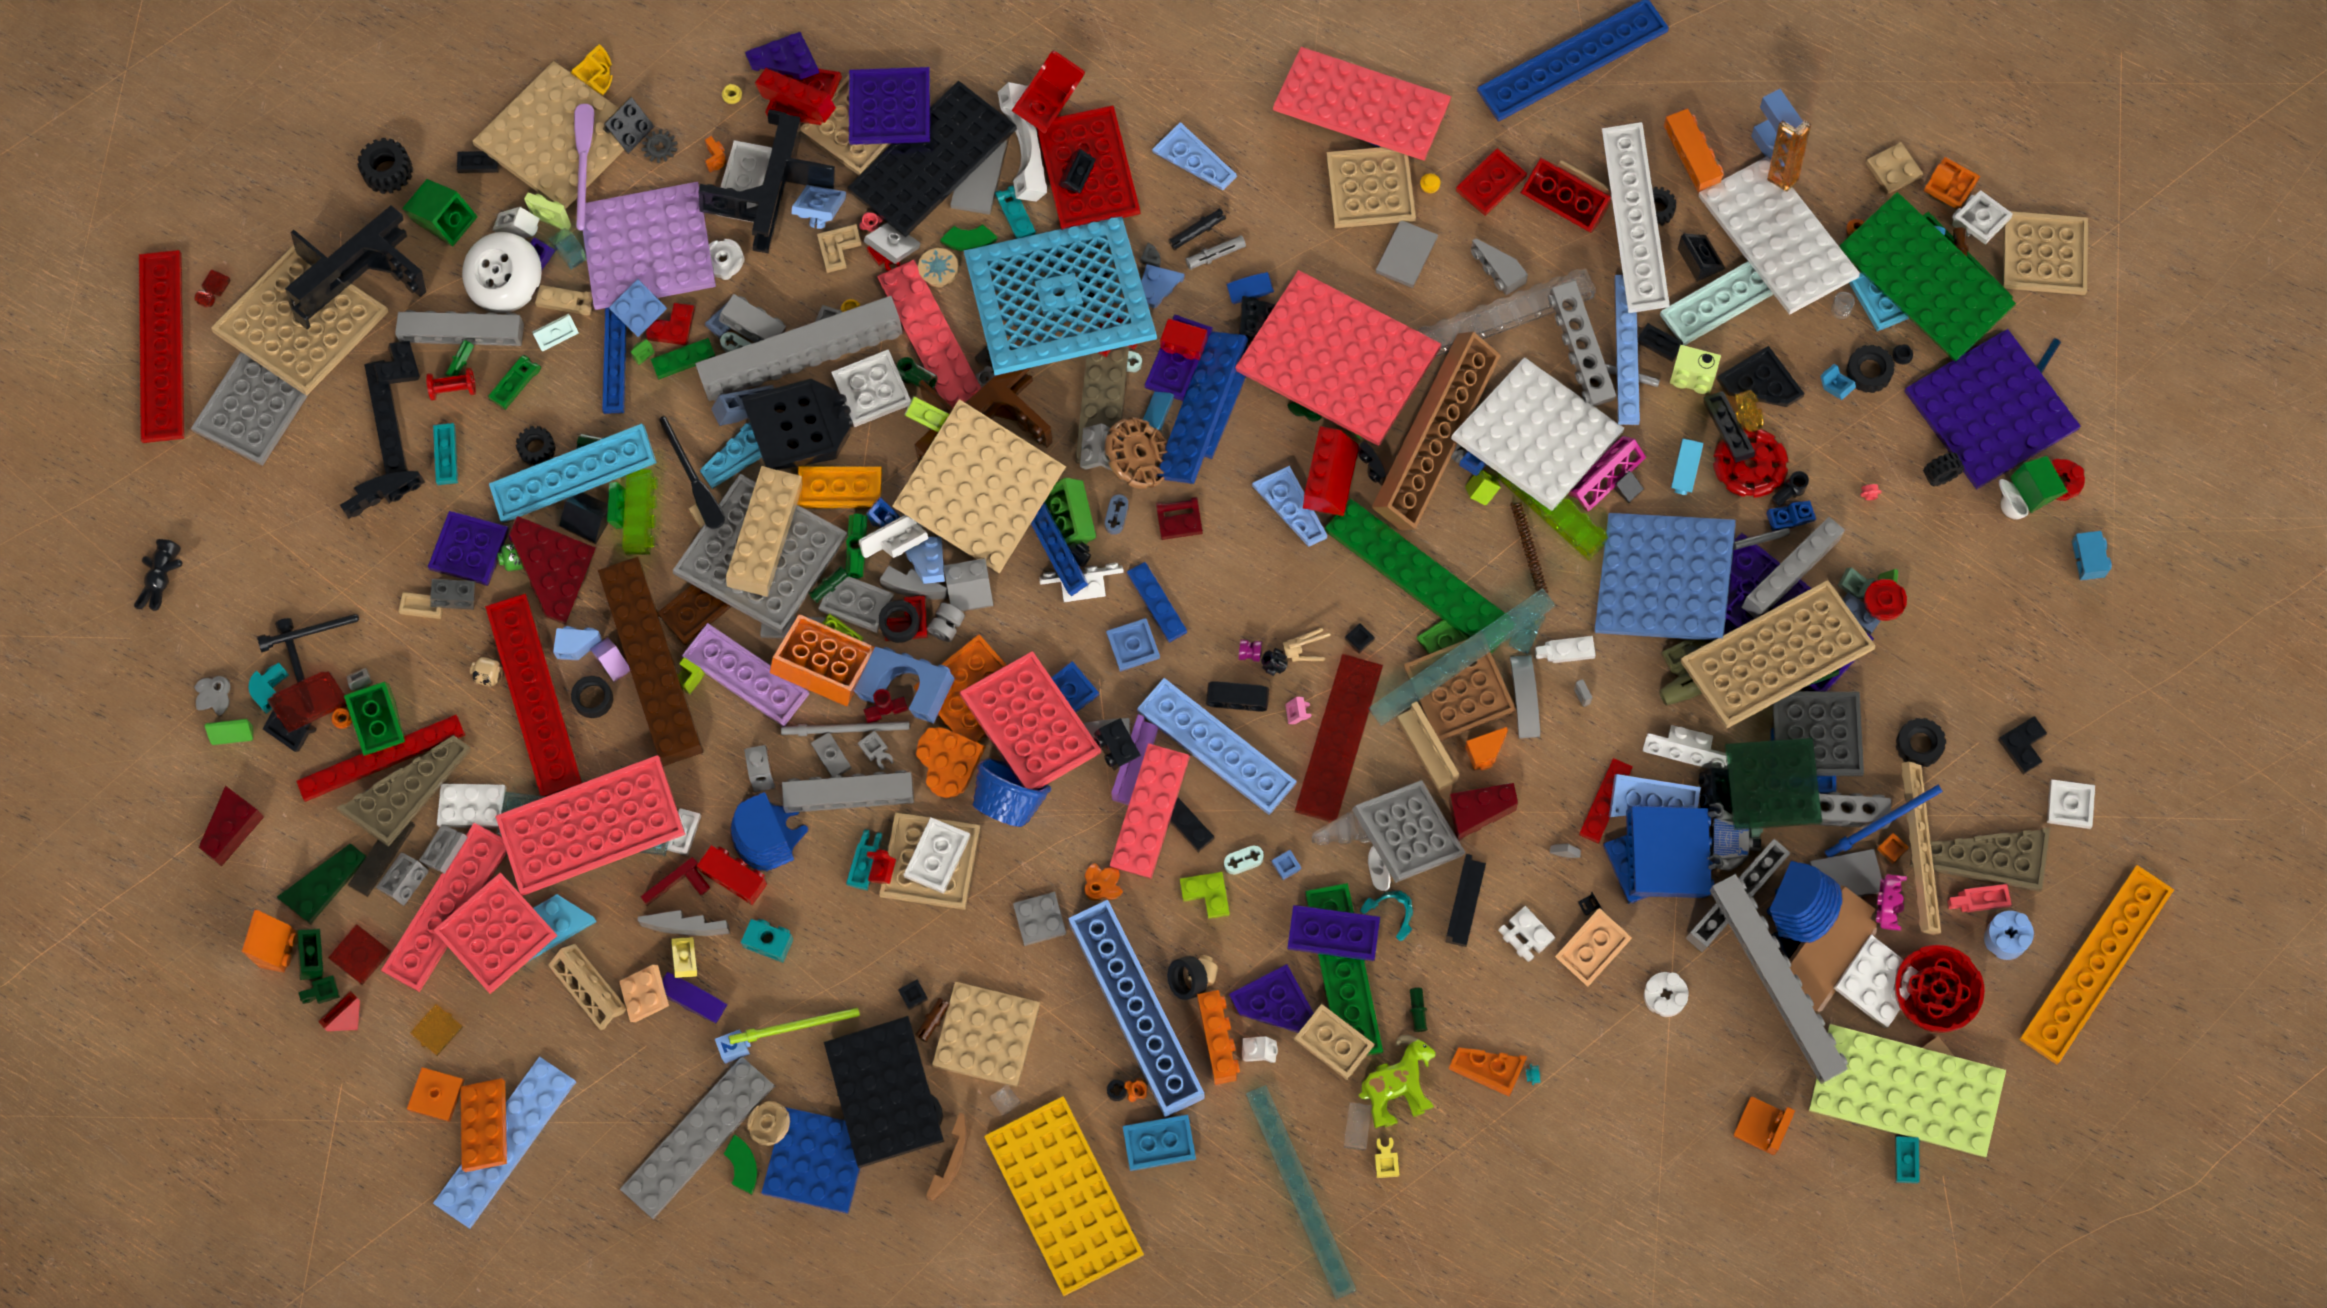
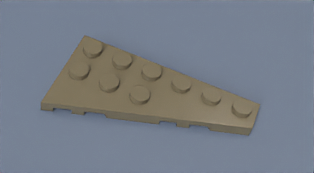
[337,735,471,847]

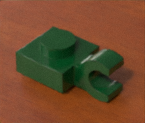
[299,975,340,1004]

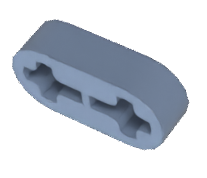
[1105,495,1129,535]

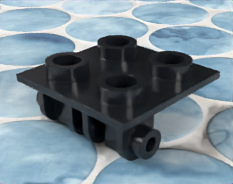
[603,96,655,154]
[1239,296,1275,340]

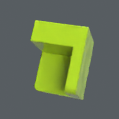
[1465,469,1501,505]
[678,657,705,694]

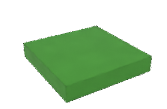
[1416,620,1469,655]

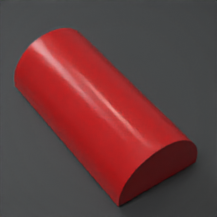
[1520,158,1611,233]

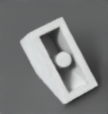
[492,207,540,239]

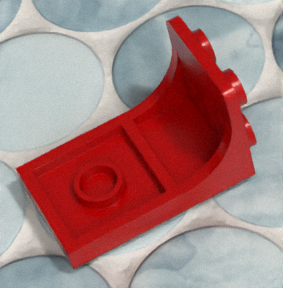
[1012,50,1085,133]

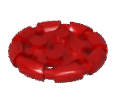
[1713,427,1789,498]

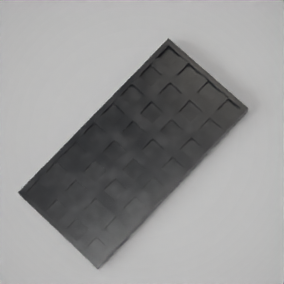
[847,80,1017,237]

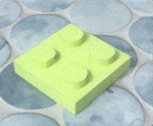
[525,192,571,232]

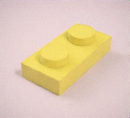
[671,937,697,978]

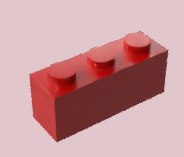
[697,845,767,906]

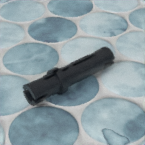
[1168,208,1226,251]

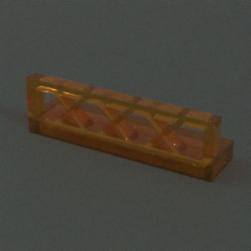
[1767,120,1811,192]

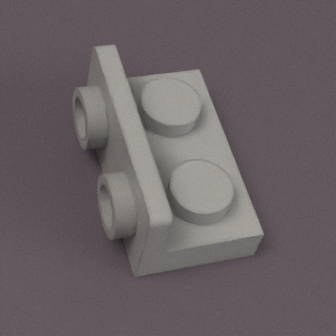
[376,852,429,905]

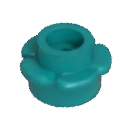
[1526,1064,1541,1086]

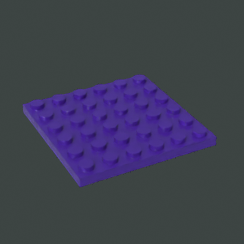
[1904,329,2081,490]

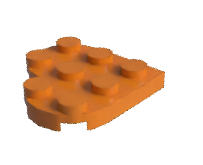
[916,727,986,799]

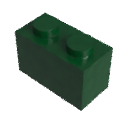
[297,929,323,980]

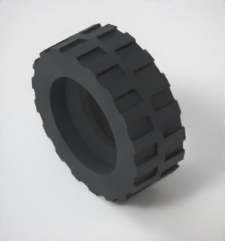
[1846,345,1895,393]
[1896,718,1946,767]

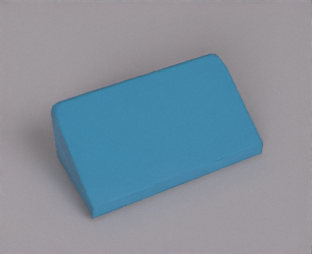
[1143,392,1174,431]

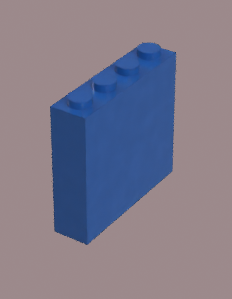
[1626,806,1714,898]

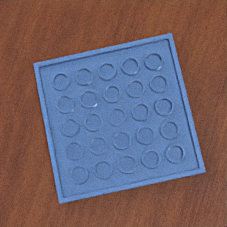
[1595,513,1736,641]

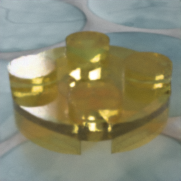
[1735,390,1763,432]

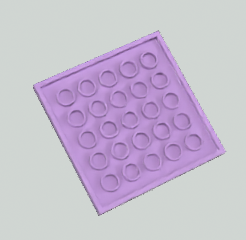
[583,182,716,310]

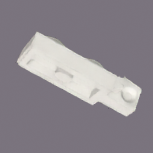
[1535,636,1596,663]

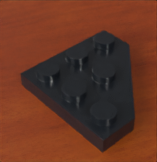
[1717,346,1805,407]

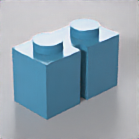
[2071,531,2112,580]

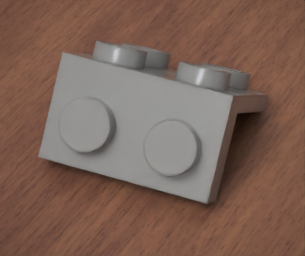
[1080,423,1122,471]

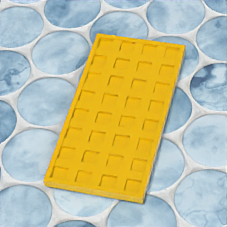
[984,1096,1144,1297]

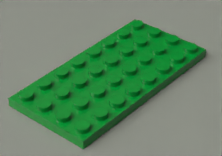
[1839,192,2016,362]

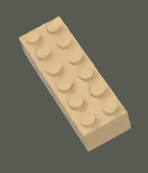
[726,466,802,597]

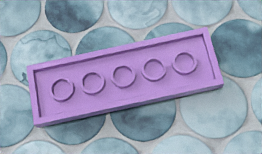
[682,623,809,726]

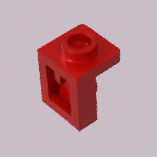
[866,849,896,884]

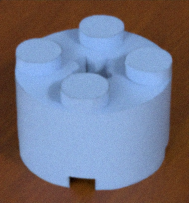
[1984,911,2034,960]

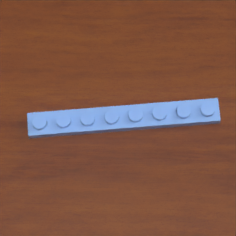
[1614,275,1640,425]

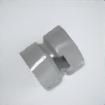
[927,603,965,642]

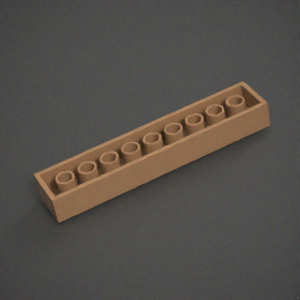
[1372,332,1501,530]

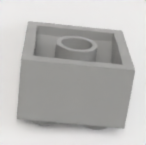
[944,558,994,611]

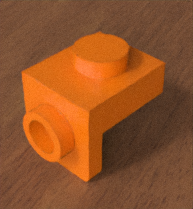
[705,136,727,173]

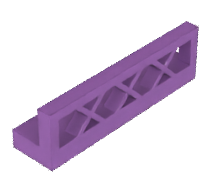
[1111,714,1159,805]

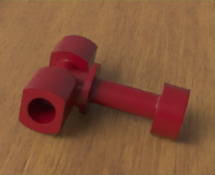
[863,689,908,723]

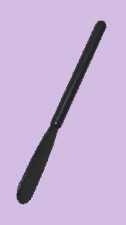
[659,416,725,529]

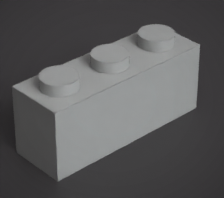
[719,294,786,343]

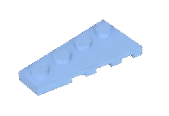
[1152,122,1237,191]
[1252,466,1327,547]
[1609,774,1701,817]

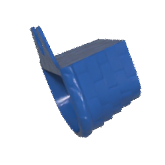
[972,758,1051,827]
[731,792,808,871]
[1767,861,1842,943]

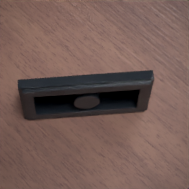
[1058,149,1096,193]

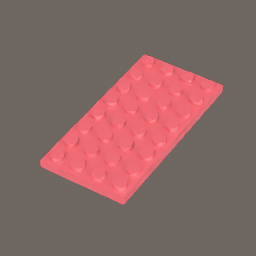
[1273,47,1451,161]
[495,755,686,896]

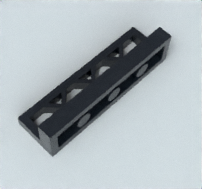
[1445,854,1486,947]

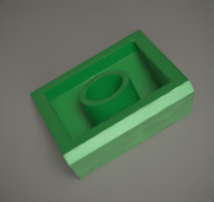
[2010,456,2068,513]

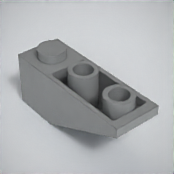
[1471,238,1528,295]

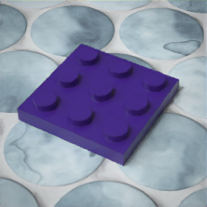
[428,511,509,586]

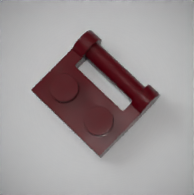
[1156,497,1203,540]

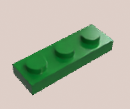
[651,338,715,380]

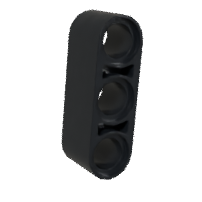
[1206,681,1269,712]

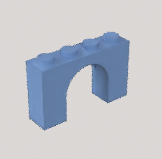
[1751,89,1807,172]
[854,646,955,723]

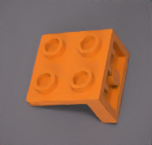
[1733,1097,1795,1155]

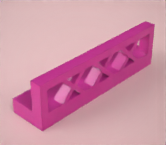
[1568,436,1646,512]

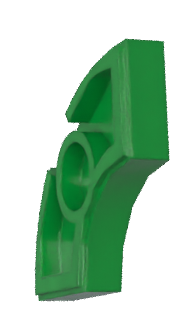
[940,224,998,251]
[724,1134,758,1195]

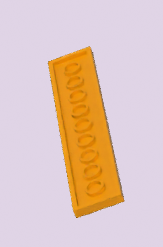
[2019,865,2174,1065]

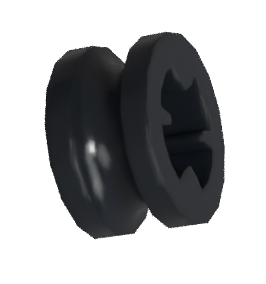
[1107,1080,1127,1101]

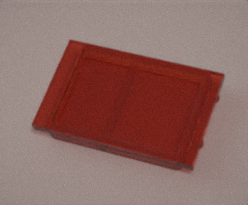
[267,671,347,732]

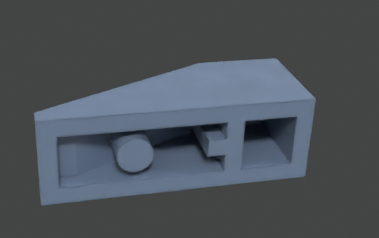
[711,385,774,426]

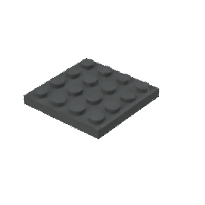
[1772,691,1864,776]

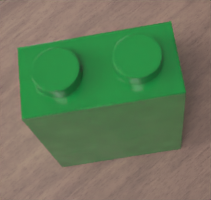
[402,179,478,247]

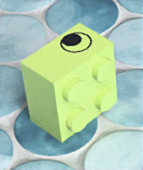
[1670,345,1721,394]

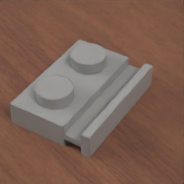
[419,824,468,874]

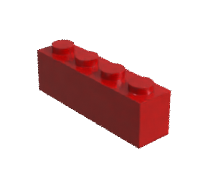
[755,68,836,123]

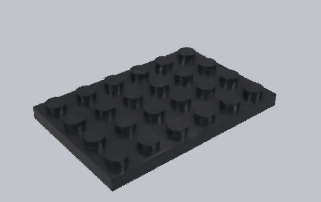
[824,1016,944,1168]

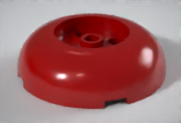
[1894,945,1985,1033]

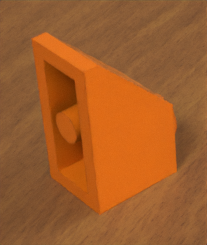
[1465,727,1508,771]

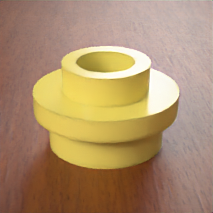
[722,84,742,104]

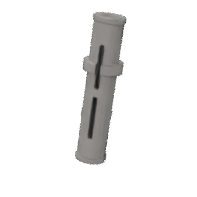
[1185,235,1246,270]

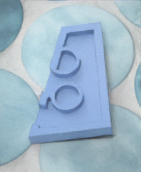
[905,536,945,584]

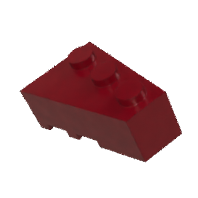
[1449,783,1518,841]
[198,785,264,867]

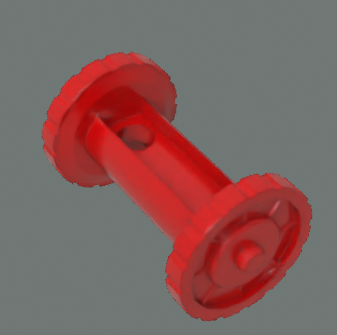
[426,368,476,401]

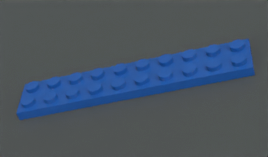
[1477,0,1669,122]

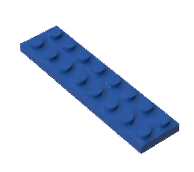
[1156,332,1248,484]

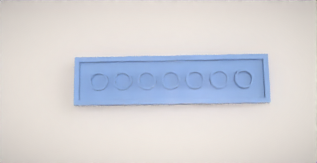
[1137,678,1297,815]
[433,1056,576,1229]

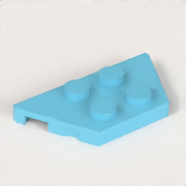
[529,894,596,961]

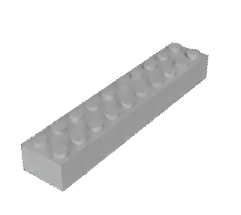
[695,296,903,401]

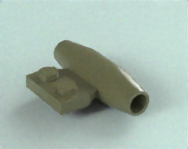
[1659,639,1706,706]

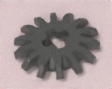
[641,130,678,163]

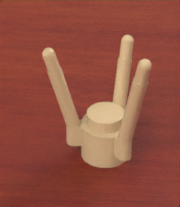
[1283,628,1331,662]

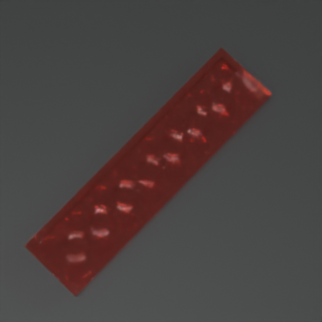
[1295,654,1383,824]

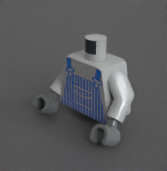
[1707,803,1761,871]

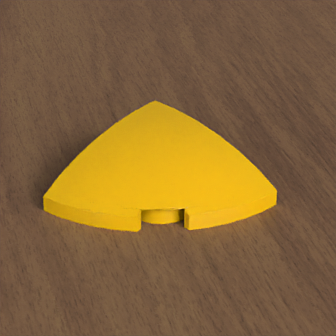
[571,44,613,96]

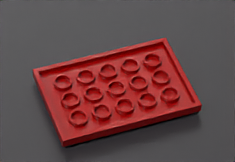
[1036,105,1141,230]

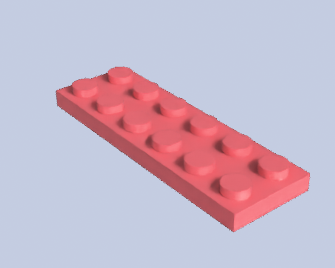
[1110,743,1190,879]

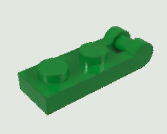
[488,355,541,410]

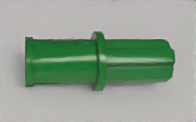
[444,340,474,377]

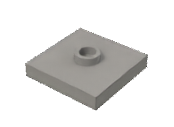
[864,223,921,264]

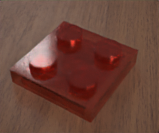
[328,924,391,985]

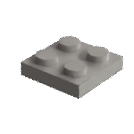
[1013,892,1066,946]

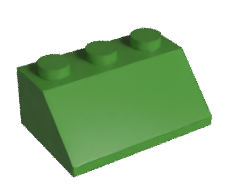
[1044,478,1097,547]

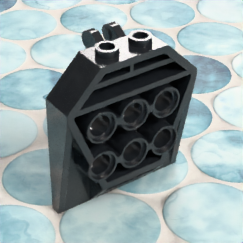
[742,379,853,470]

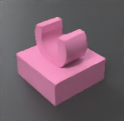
[1285,697,1312,724]

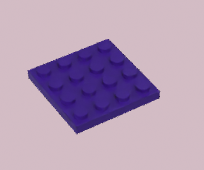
[849,67,930,145]

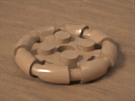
[1105,417,1167,489]

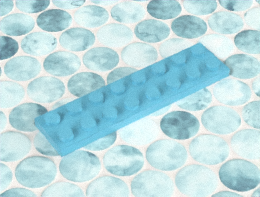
[489,424,657,523]

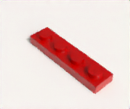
[1579,758,1633,844]

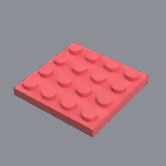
[433,872,557,994]

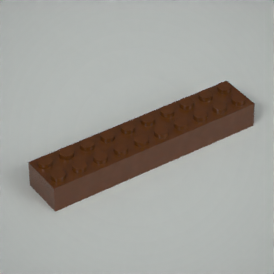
[598,557,704,767]

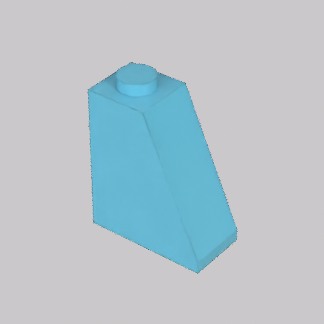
[1671,438,1704,495]

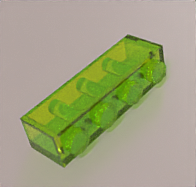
[622,469,658,555]

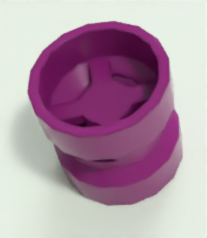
[1238,639,1262,662]

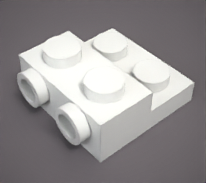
[1952,190,2013,245]

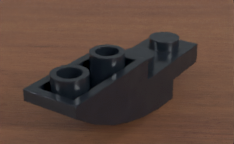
[340,471,425,519]

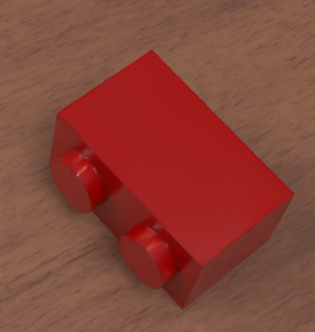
[1160,318,1208,360]

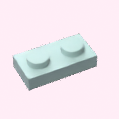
[532,314,579,352]

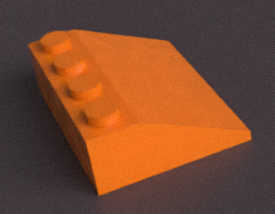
[770,614,875,706]

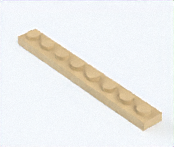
[1902,762,1941,935]

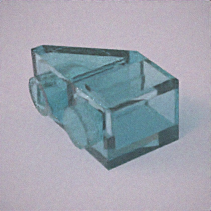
[548,228,587,270]

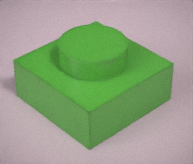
[630,339,655,365]

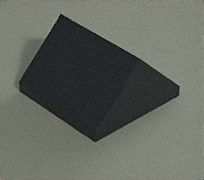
[1678,233,1725,282]
[559,492,608,544]

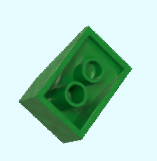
[344,682,405,756]

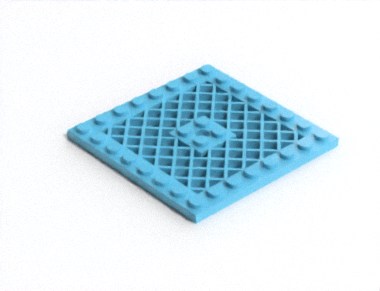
[964,217,1157,375]

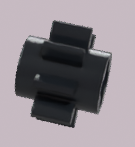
[1069,542,1091,567]
[1261,648,1288,676]

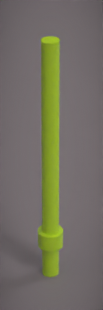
[728,1008,860,1044]

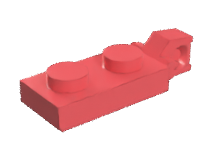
[1947,884,2012,912]

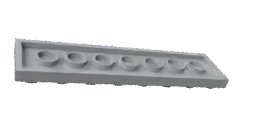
[620,1057,775,1219]

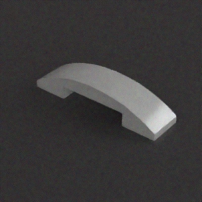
[1510,655,1540,739]

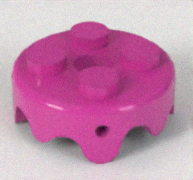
[1876,874,1907,931]

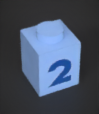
[715,1029,751,1064]

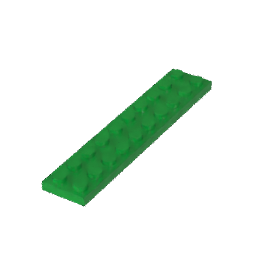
[1325,499,1517,655]

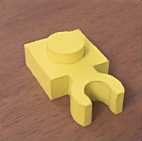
[1375,1137,1399,1178]

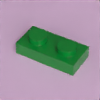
[607,482,628,529]

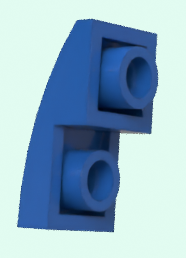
[1227,272,1274,305]
[1766,500,1816,531]

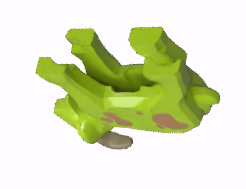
[1358,1035,1436,1129]

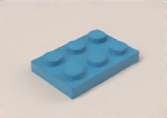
[1123,1115,1196,1171]

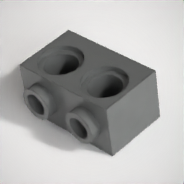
[430,579,475,610]

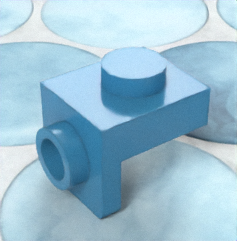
[1820,364,1856,400]

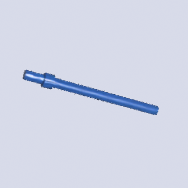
[1825,784,1943,858]

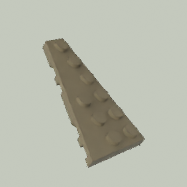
[1910,828,2050,892]

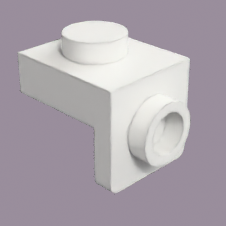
[1242,1036,1278,1063]

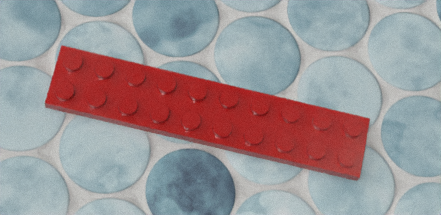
[139,250,184,443]
[485,593,583,798]

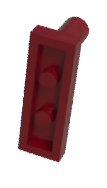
[640,857,711,906]

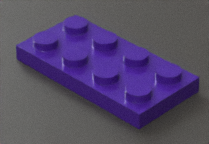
[1145,314,1213,401]
[1287,905,1380,961]

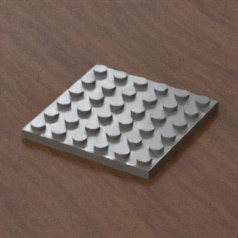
[673,474,848,634]

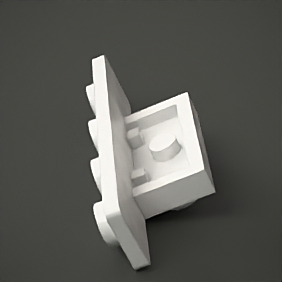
[859,515,928,558]
[1039,563,1123,602]
[1643,725,1731,770]

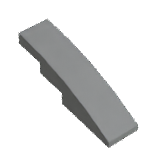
[638,910,730,936]

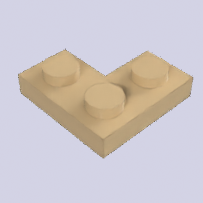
[817,224,862,273]

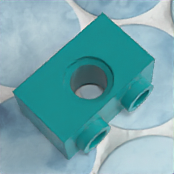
[740,919,794,963]

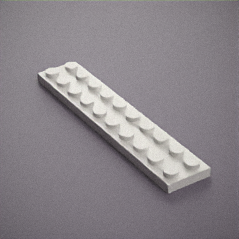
[1602,122,1670,313]

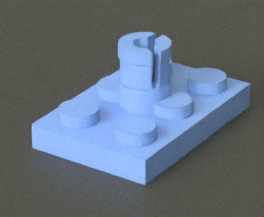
[792,185,846,229]

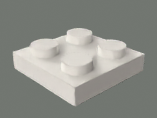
[2047,779,2095,829]

